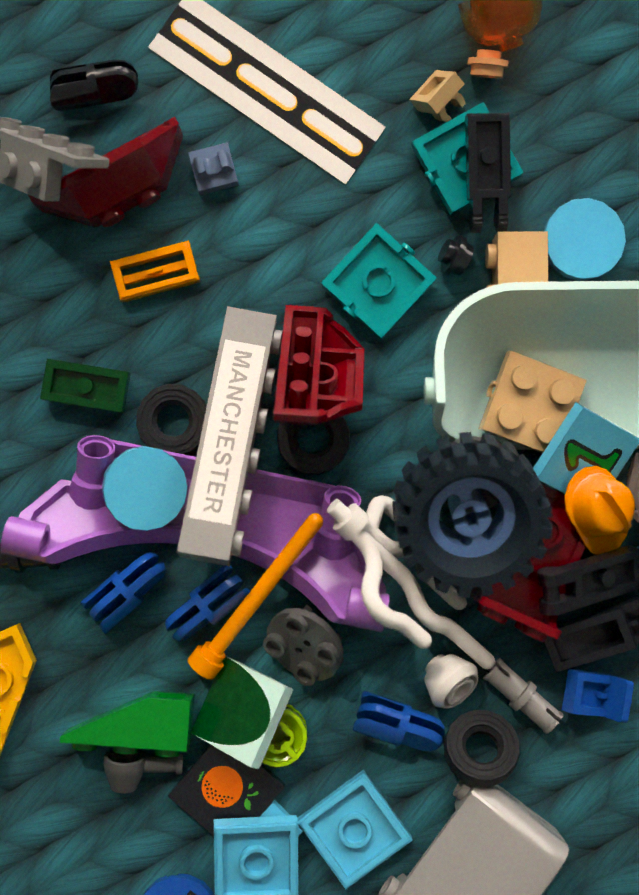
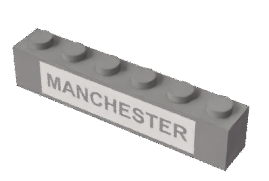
[177,306,283,566]

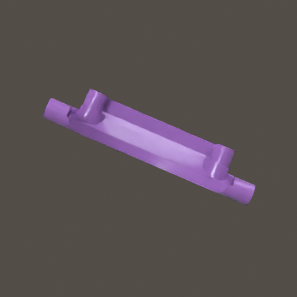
[1,435,389,632]

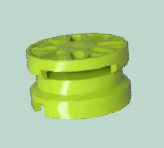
[262,704,307,767]

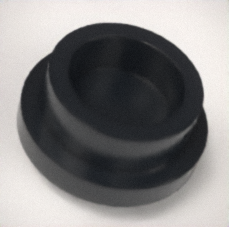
[438,235,474,275]

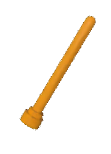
[187,513,323,680]

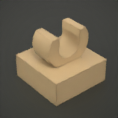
[409,70,466,122]

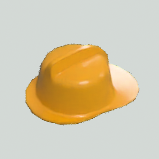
[564,466,635,555]

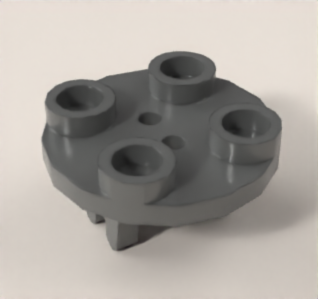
[263,604,344,686]

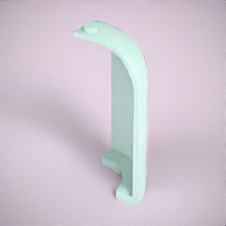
[424,281,639,450]

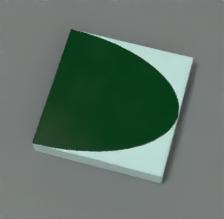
[190,656,293,769]

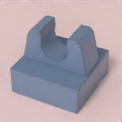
[188,142,239,195]

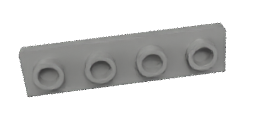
[0,117,109,201]

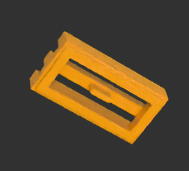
[110,240,200,303]

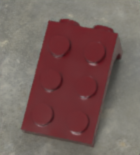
[470,484,585,643]

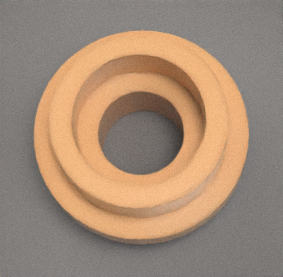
[467,49,509,78]

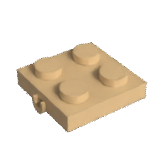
[478,350,587,453]

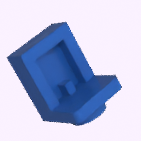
[562,669,634,723]

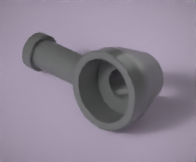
[104,750,183,793]

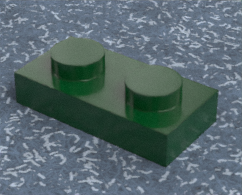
[40,359,131,413]

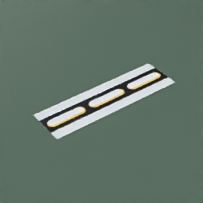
[148,0,386,184]

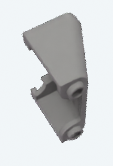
[378,780,569,895]

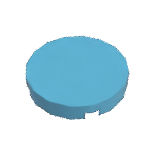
[544,198,626,281]
[102,446,188,531]

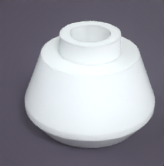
[424,654,478,709]

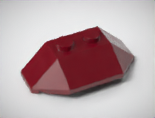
[28,116,183,228]
[273,305,365,426]

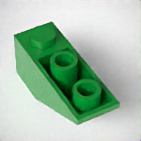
[60,691,195,757]

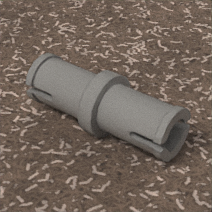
[483,658,564,734]

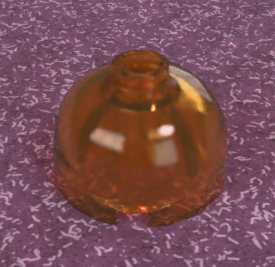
[457,0,543,52]

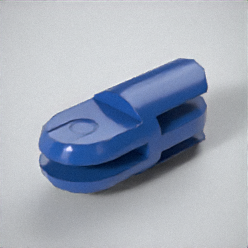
[80,552,166,634]
[165,565,250,642]
[353,691,445,751]

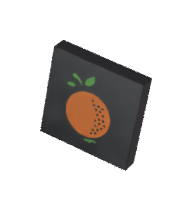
[168,744,285,836]

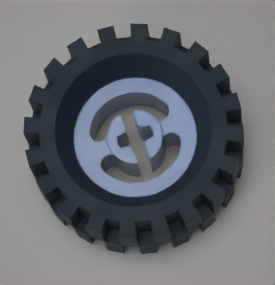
[392,432,553,598]

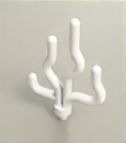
[327,495,495,669]

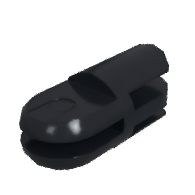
[50,59,139,112]

